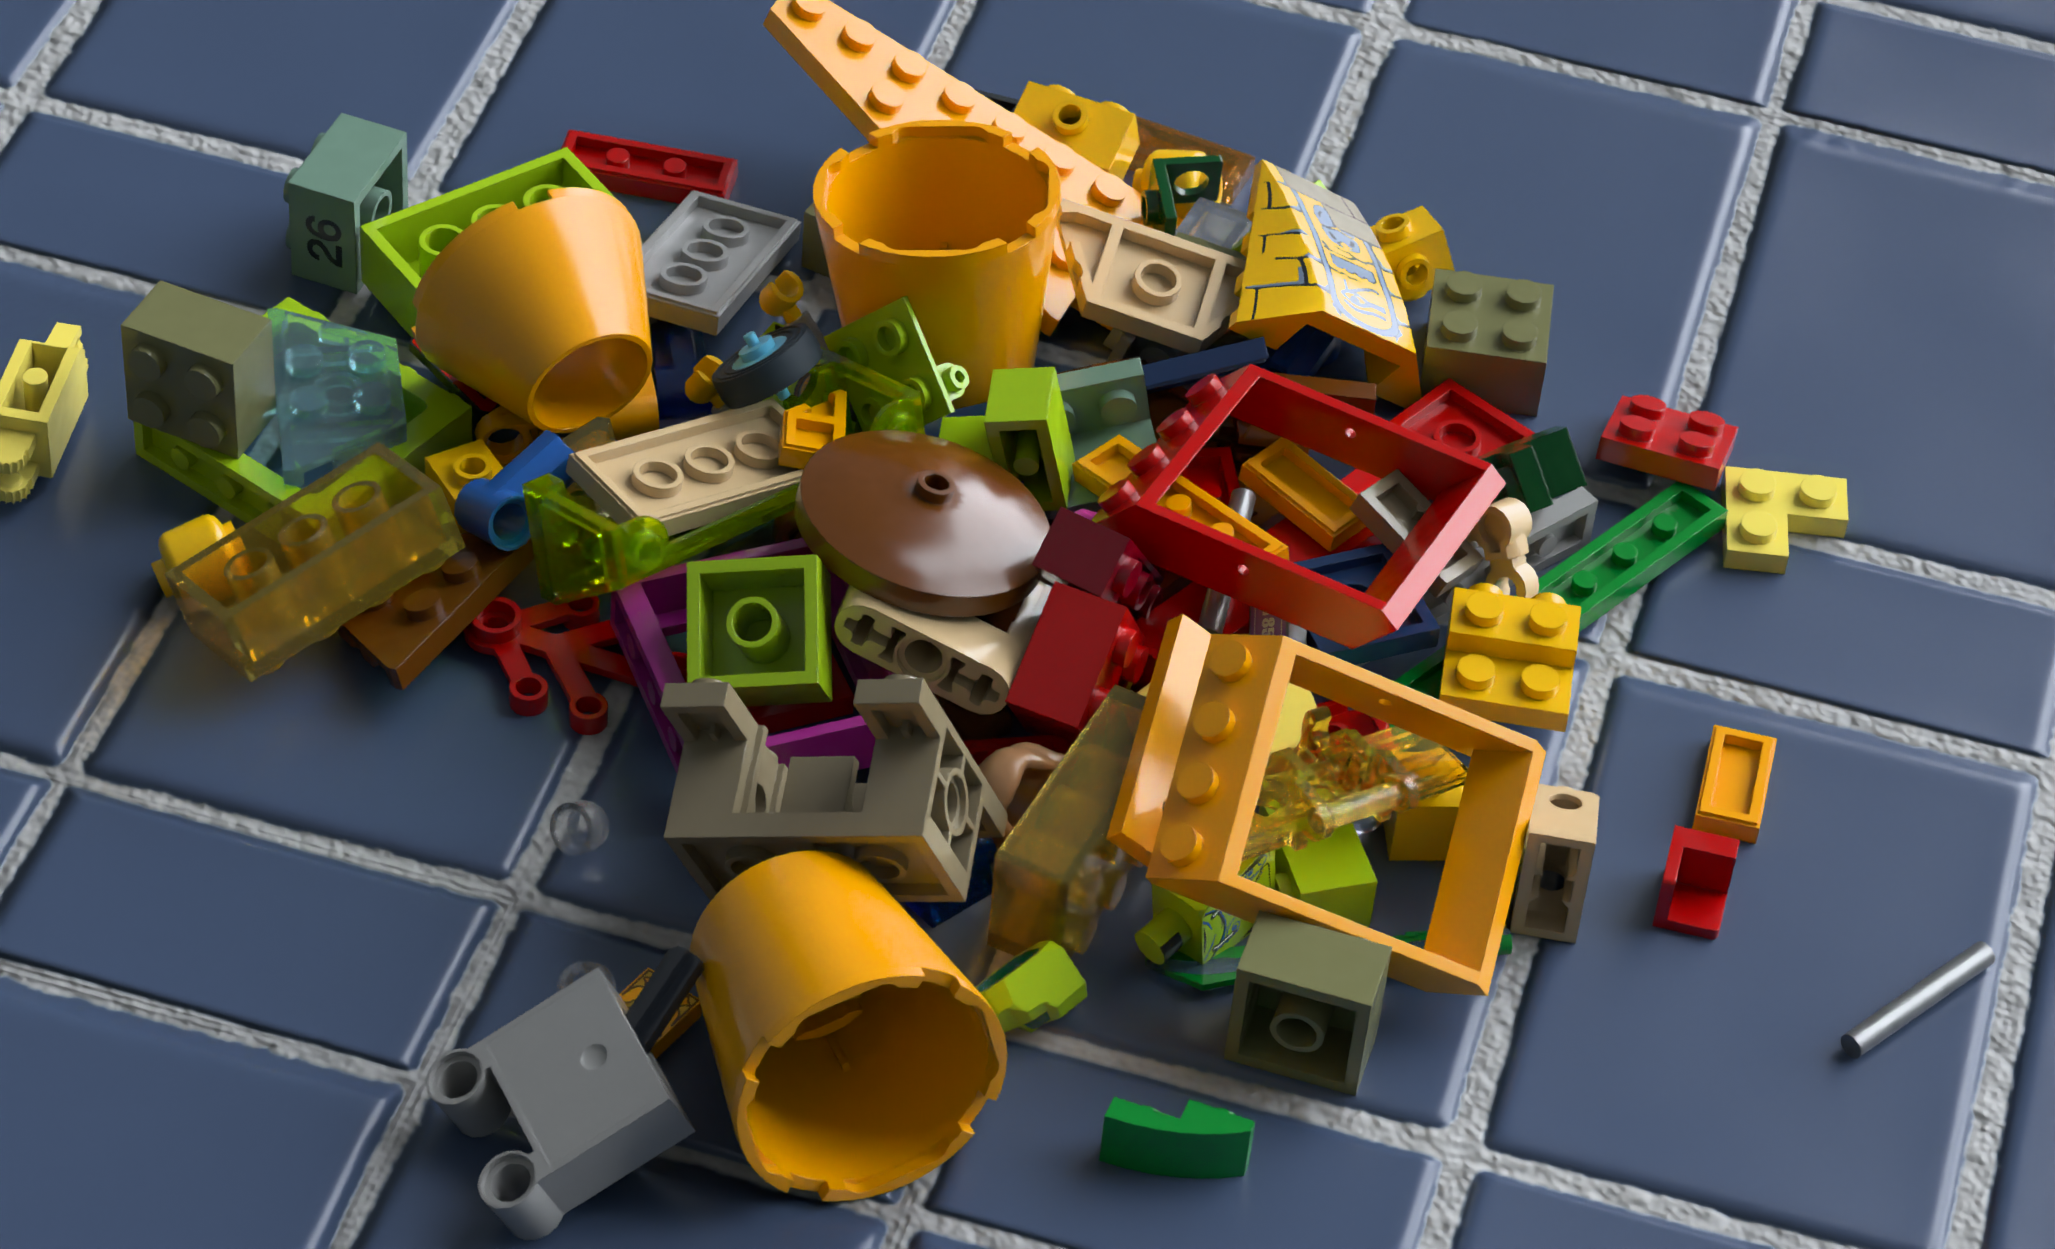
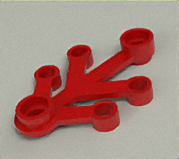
[463,589,687,735]

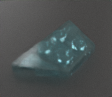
[267,308,407,490]

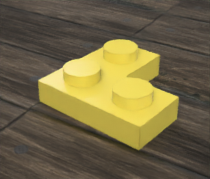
[1721,466,1849,574]

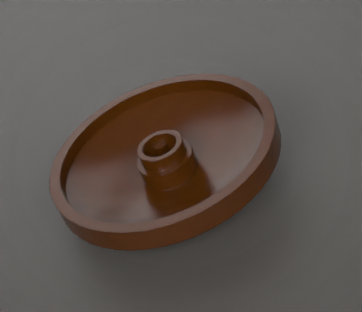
[794,430,1050,617]

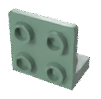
[1045,357,1156,520]

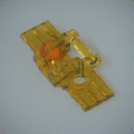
[1162,706,1468,861]

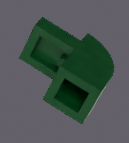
[1478,426,1587,513]

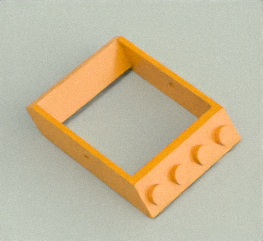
[1145,634,1546,996]

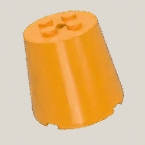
[813,120,1061,410]
[690,850,1007,1202]

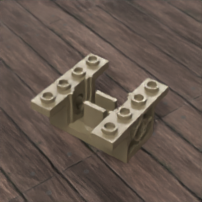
[660,674,1008,902]

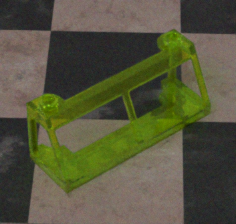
[522,349,925,605]

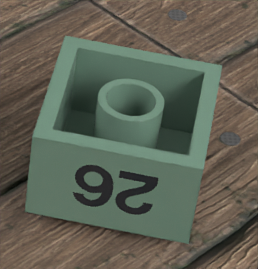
[283,113,408,294]

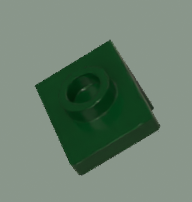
[1141,155,1223,236]

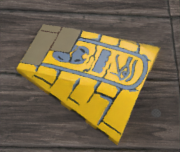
[1228,159,1422,409]

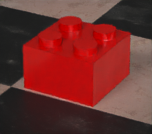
[1005,581,1149,758]

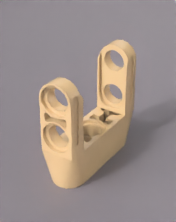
[834,581,1052,715]

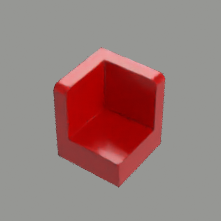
[1652,825,1740,940]

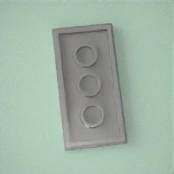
[642,190,801,336]

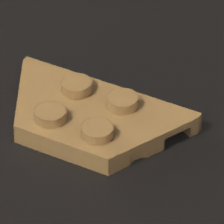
[1057,198,1246,354]

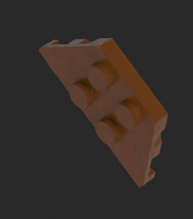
[332,525,547,690]

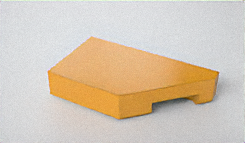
[778,389,847,470]

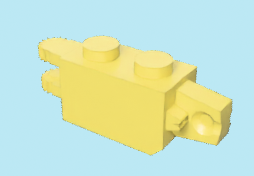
[0,322,89,504]

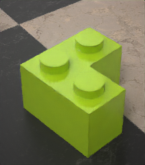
[939,367,1075,511]

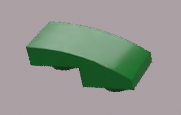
[1099,1096,1256,1179]

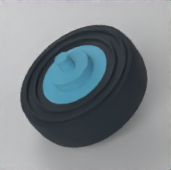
[711,323,822,409]

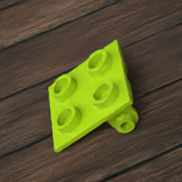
[824,296,969,432]

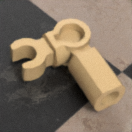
[1465,497,1539,598]

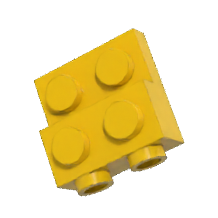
[1438,583,1581,732]

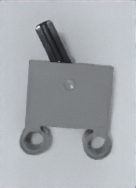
[426,946,704,1240]

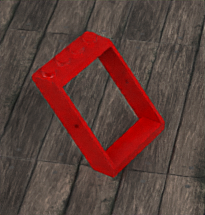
[1092,364,1506,649]

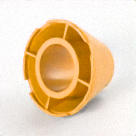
[411,187,653,433]

